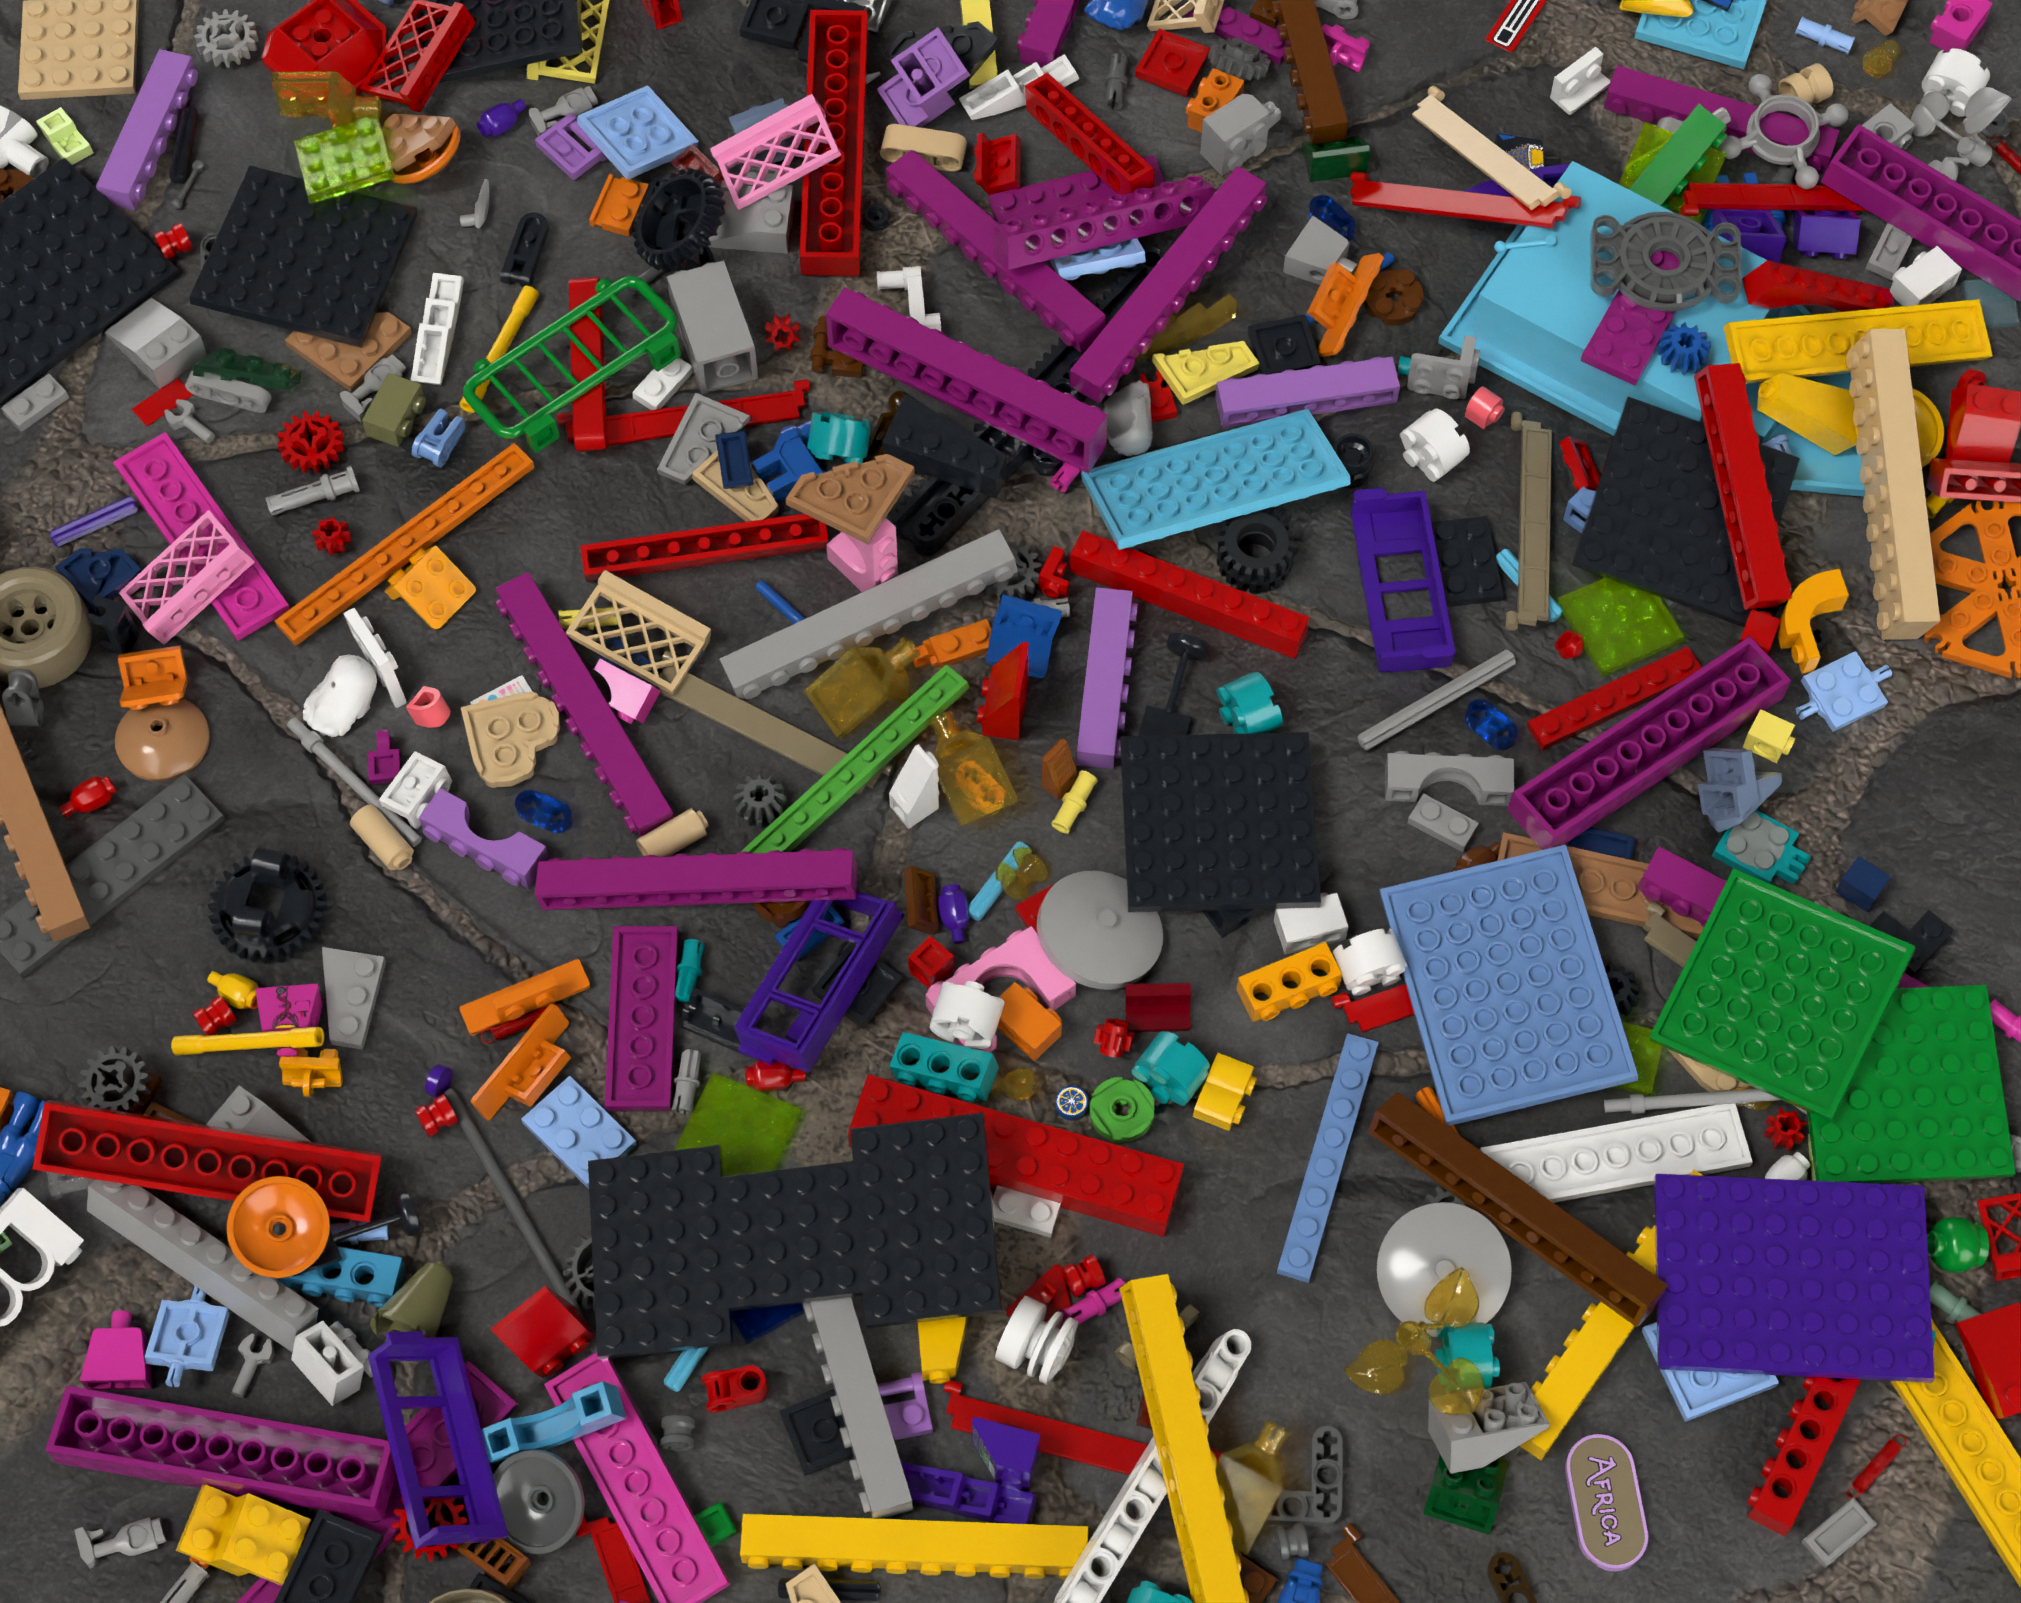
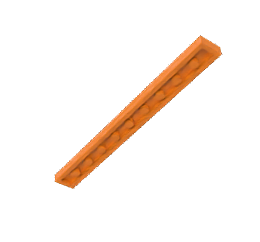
[275,443,535,646]

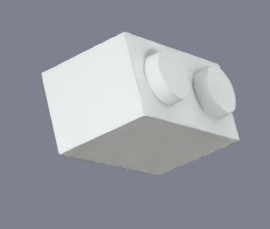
[1890,246,1962,306]
[1274,893,1348,955]

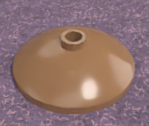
[115,698,210,782]

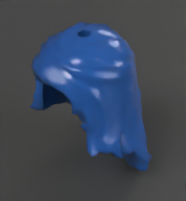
[1084,0,1149,30]

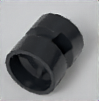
[1334,433,1373,489]

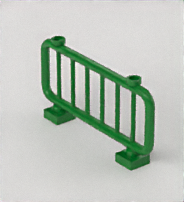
[463,276,682,454]

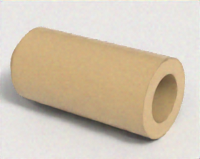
[350,804,414,871]
[636,808,709,857]

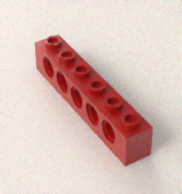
[1025,72,1154,195]
[1746,1377,1861,1537]

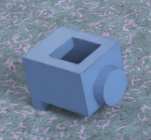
[1563,486,1595,534]

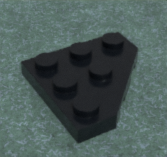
[884,21,1002,99]

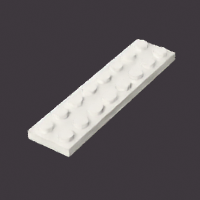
[1480,1103,1753,1203]

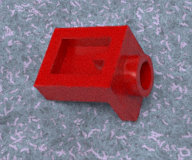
[1038,546,1069,599]

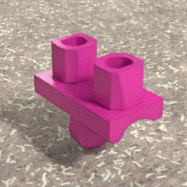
[1322,24,1370,73]

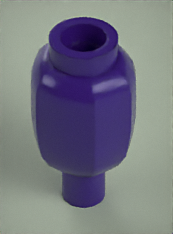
[476,99,526,137]
[938,884,970,944]

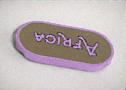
[1565,1434,1648,1571]

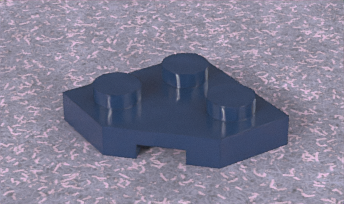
[55,548,142,611]

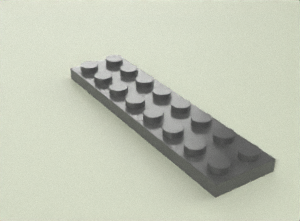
[0,774,226,979]

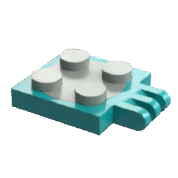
[1712,810,1811,884]

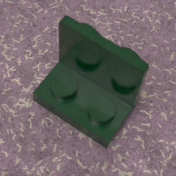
[1423,1454,1509,1535]

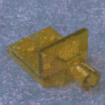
[271,72,381,144]
[804,636,921,739]
[929,711,1019,828]
[1215,1419,1290,1555]

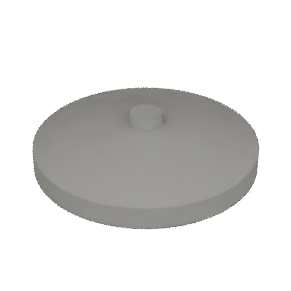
[1037,871,1163,990]
[1376,1202,1512,1337]

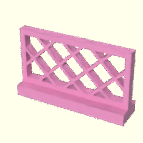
[710,94,841,210]
[118,510,255,645]

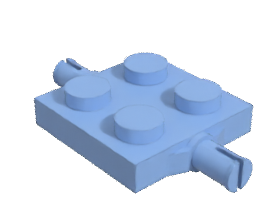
[1796,651,1892,732]
[145,1285,230,1387]

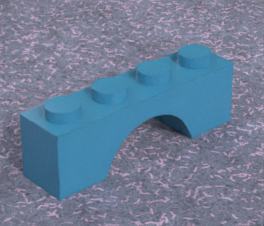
[481,1381,627,1465]

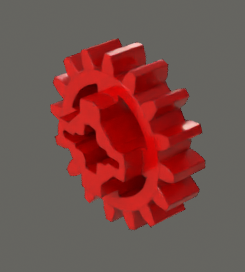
[277,411,344,474]
[391,1485,467,1562]

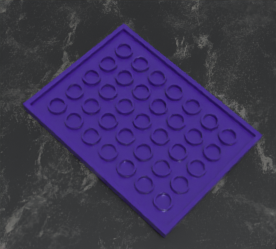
[1654,1174,1935,1383]

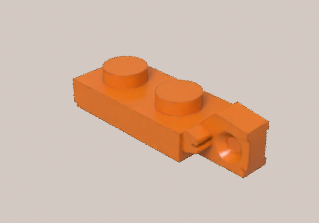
[911,619,991,669]

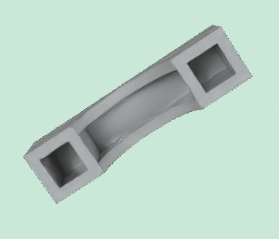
[1385,751,1514,806]

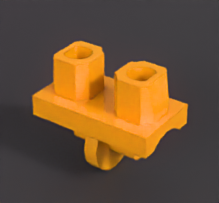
[279,1048,343,1097]

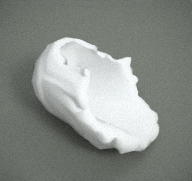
[303,654,377,737]

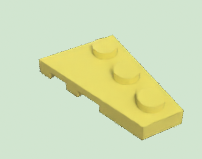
[1152,341,1259,405]

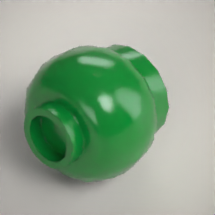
[1927,1217,1989,1273]

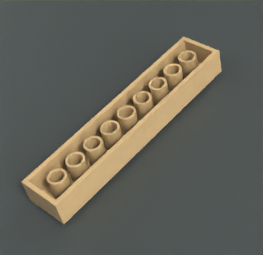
[1846,329,1940,640]

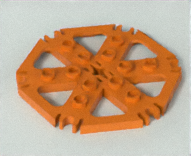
[1924,501,2021,679]

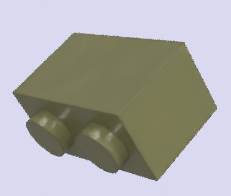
[362,373,426,447]

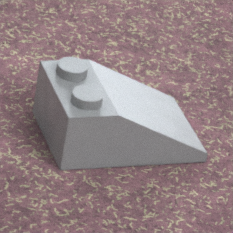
[709,185,795,254]
[105,298,207,389]
[206,1086,311,1142]

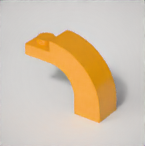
[1778,569,1849,674]

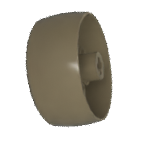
[0,567,92,689]

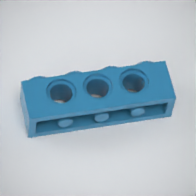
[275,1247,407,1308]

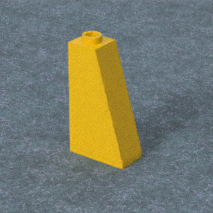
[1757,373,1857,455]
[918,1317,969,1384]

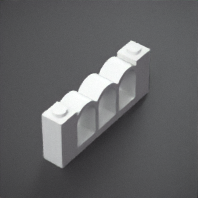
[0,1188,84,1327]

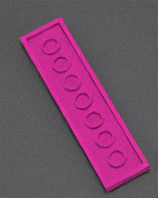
[113,432,290,641]
[544,1352,731,1603]

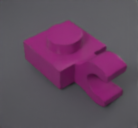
[368,729,401,785]

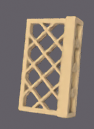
[1147,0,1224,33]
[566,570,711,695]

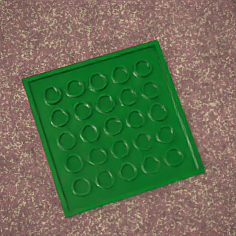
[1649,868,1915,1122]
[1807,985,2016,1184]

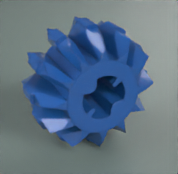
[1657,322,1711,375]

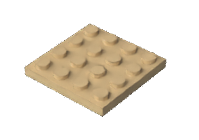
[18,0,139,100]

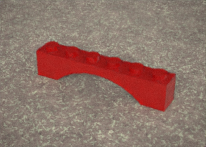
[1742,260,1894,312]

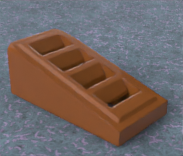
[1041,738,1078,800]
[456,1539,531,1590]

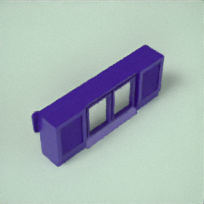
[1350,488,1456,673]

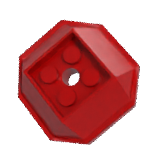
[262,0,388,106]

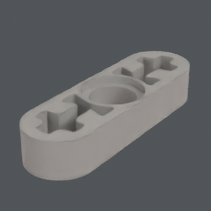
[185,370,272,413]

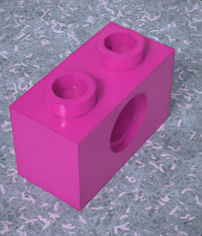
[1929,0,1993,53]

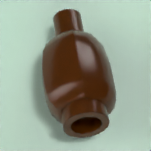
[1452,842,1500,872]

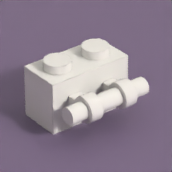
[291,1321,373,1406]

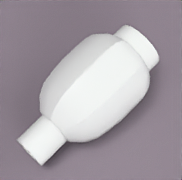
[1765,1152,1811,1180]

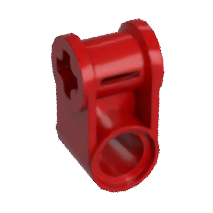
[701,1365,769,1413]

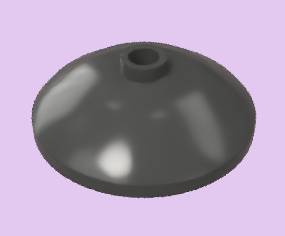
[493,1450,585,1554]

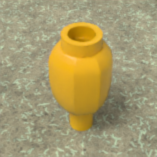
[207,971,258,1010]

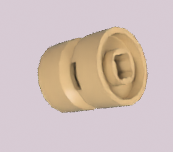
[1778,63,1833,106]

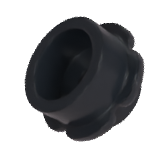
[862,204,890,231]

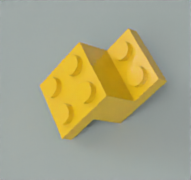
[175,1484,311,1586]

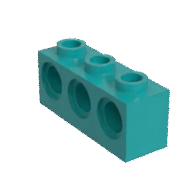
[889,1032,999,1102]

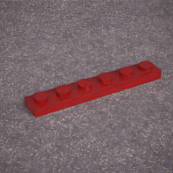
[1527,646,1702,751]

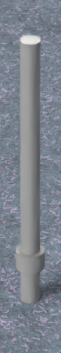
[287,717,422,847]
[1604,1089,1781,1114]

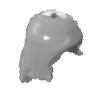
[1103,380,1153,457]

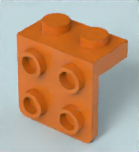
[118,645,188,710]

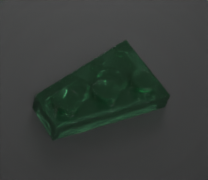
[193,348,302,390]

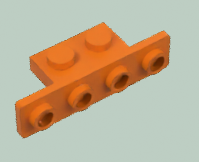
[1307,253,1384,357]
[459,959,590,1036]
[471,1004,571,1120]

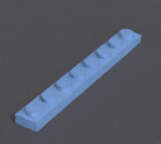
[1277,1033,1378,1283]

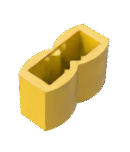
[1193,1053,1257,1131]

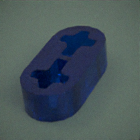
[1308,195,1356,241]
[1465,699,1518,750]
[515,790,573,834]

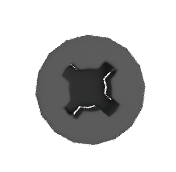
[660,1415,695,1451]
[1274,1522,1309,1561]

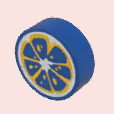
[1055,1086,1088,1121]

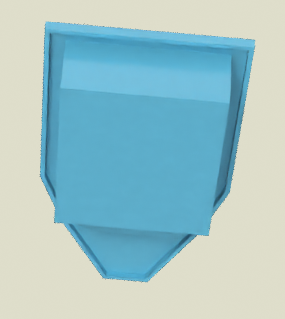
[1438,161,1865,497]

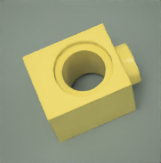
[1742,709,1796,763]

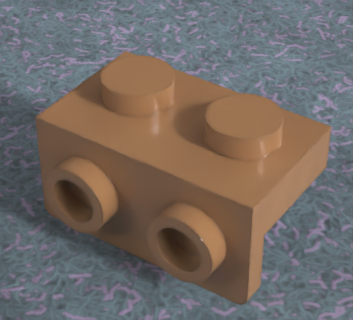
[1851,0,1908,36]

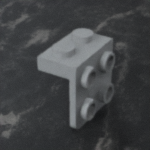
[1407,336,1480,399]

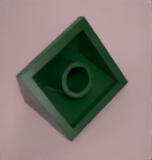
[1301,136,1370,182]

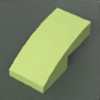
[36,107,93,165]

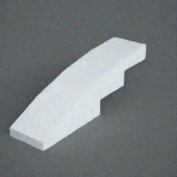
[959,54,1079,120]
[411,273,464,386]

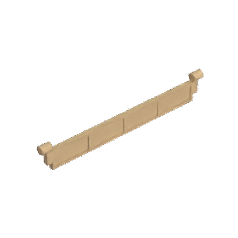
[1412,86,1572,210]

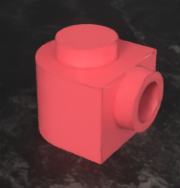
[1465,386,1505,429]
[406,686,451,728]

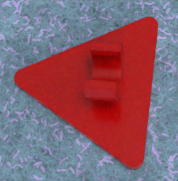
[1006,1264,1077,1332]

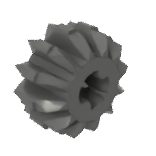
[733,772,787,828]

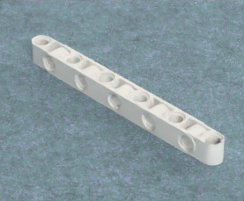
[1054,1329,1251,1603]

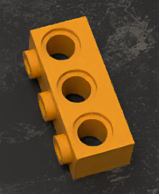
[1236,942,1342,1022]

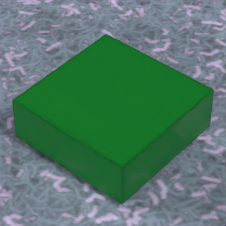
[694,1501,737,1548]

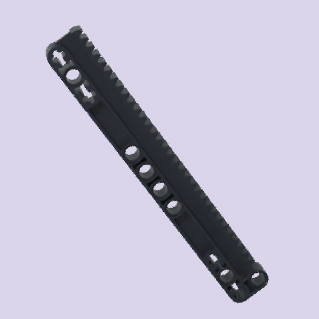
[888,246,1166,556]

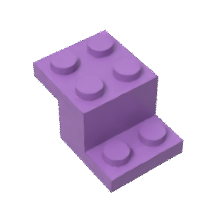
[877,27,970,128]

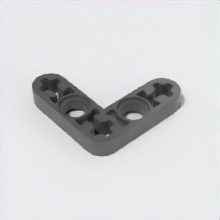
[1242,1425,1343,1527]

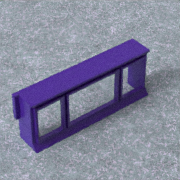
[734,891,904,1073]
[368,1331,508,1549]

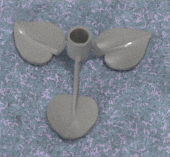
[1911,87,2012,181]

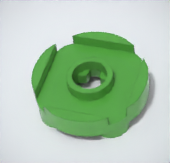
[1090,1077,1154,1144]

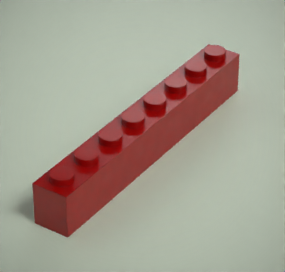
[1694,363,1792,610]
[580,514,828,582]
[1070,530,1310,659]

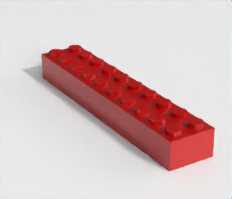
[800,10,868,276]
[848,1074,1184,1237]
[32,1100,383,1223]

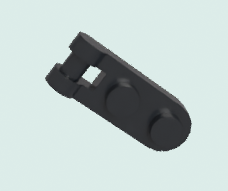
[500,212,549,287]

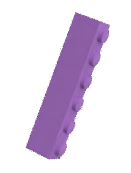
[96,49,198,211]
[1215,357,1400,428]
[1076,587,1138,769]

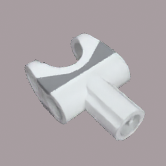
[0,106,49,178]

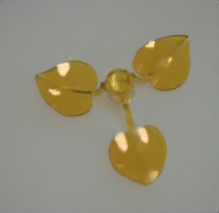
[1344,1267,1484,1415]

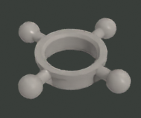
[1718,74,1848,189]

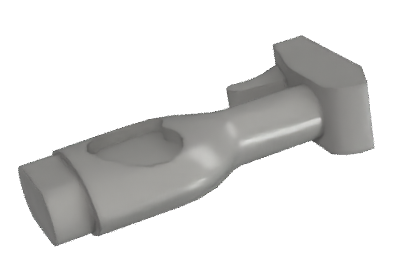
[529,86,598,137]
[339,354,406,423]
[74,1517,166,1569]

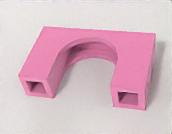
[826,518,898,592]
[925,926,1076,1053]

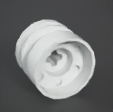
[995,1296,1078,1385]

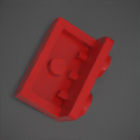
[974,132,1021,195]

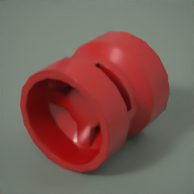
[153,223,193,260]
[192,995,237,1036]
[414,1094,459,1138]
[1061,1254,1106,1298]

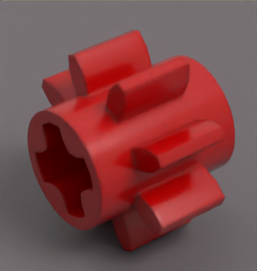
[765,313,800,351]
[312,516,352,556]
[1093,1018,1135,1057]
[1764,1108,1806,1151]

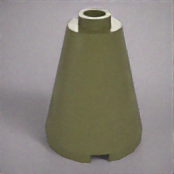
[370,1262,454,1342]

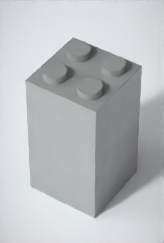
[667,260,758,395]

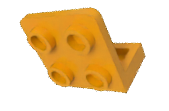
[384,545,476,630]

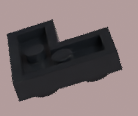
[1870,910,1954,977]

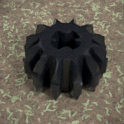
[1605,964,1640,1017]

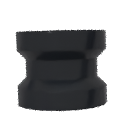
[1033,447,1063,477]

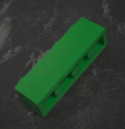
[1629,104,1728,209]

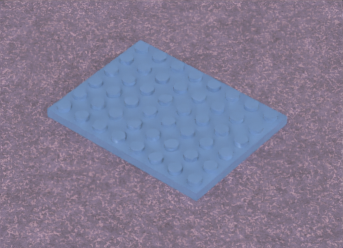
[1380,844,1638,1126]

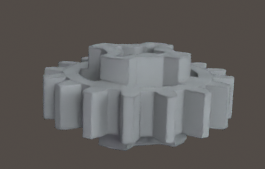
[194,9,259,67]

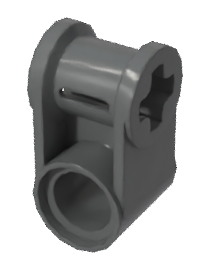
[2,668,44,727]

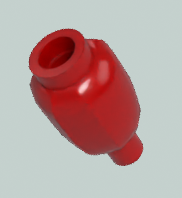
[59,775,117,817]
[745,1061,805,1092]

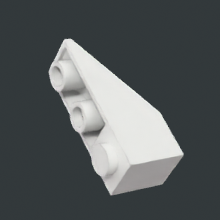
[889,744,940,829]

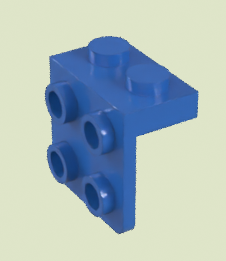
[986,594,1062,679]

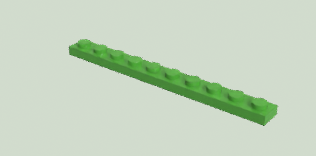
[741,664,969,854]

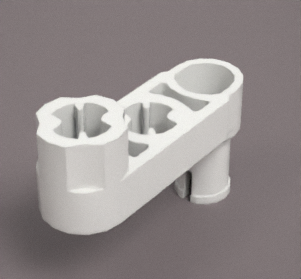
[877,266,941,331]

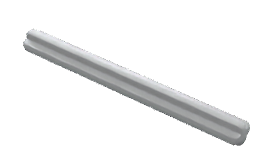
[1357,650,1516,750]

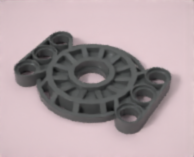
[1590,212,1741,312]

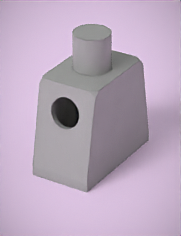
[1283,216,1358,285]

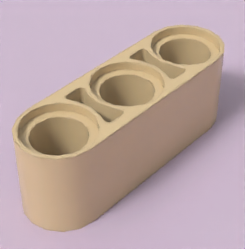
[880,124,967,172]

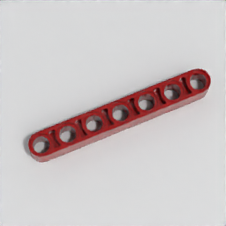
[569,276,608,452]

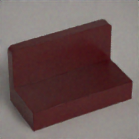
[1125,983,1191,1032]

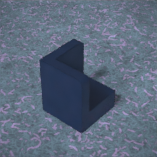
[1835,856,1890,912]

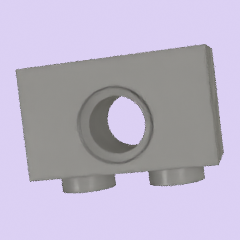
[1862,103,1916,151]

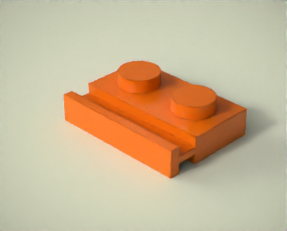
[589,174,649,237]

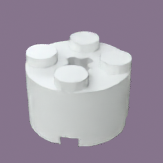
[1922,48,1990,117]
[1400,409,1470,482]
[1333,928,1407,996]
[930,981,1005,1049]

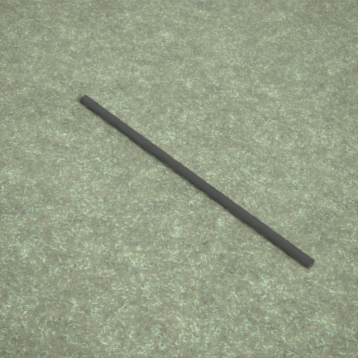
[443,1088,659,1445]

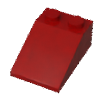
[1946,384,2021,463]
[977,642,1029,741]
[491,1286,596,1378]
[1956,1302,2021,1419]

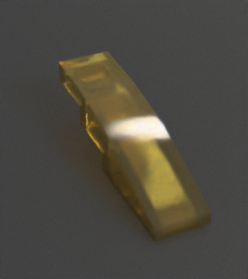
[1135,294,1237,361]

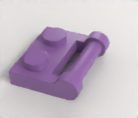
[535,113,608,181]
[877,1372,933,1441]

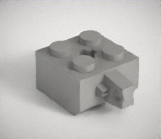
[1200,94,1281,176]

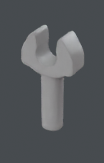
[164,399,215,443]
[231,1333,274,1398]

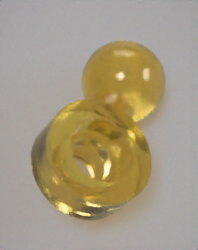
[1863,39,1901,78]
[988,1069,1038,1100]

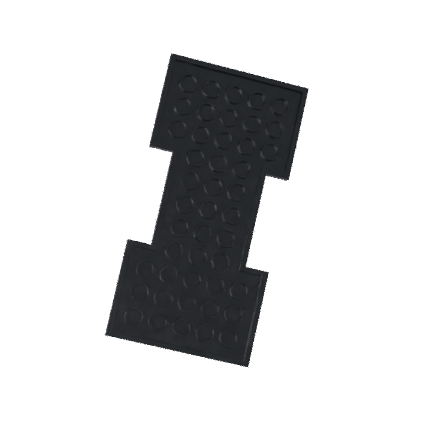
[588,1113,1002,1360]

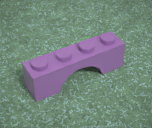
[419,788,549,889]

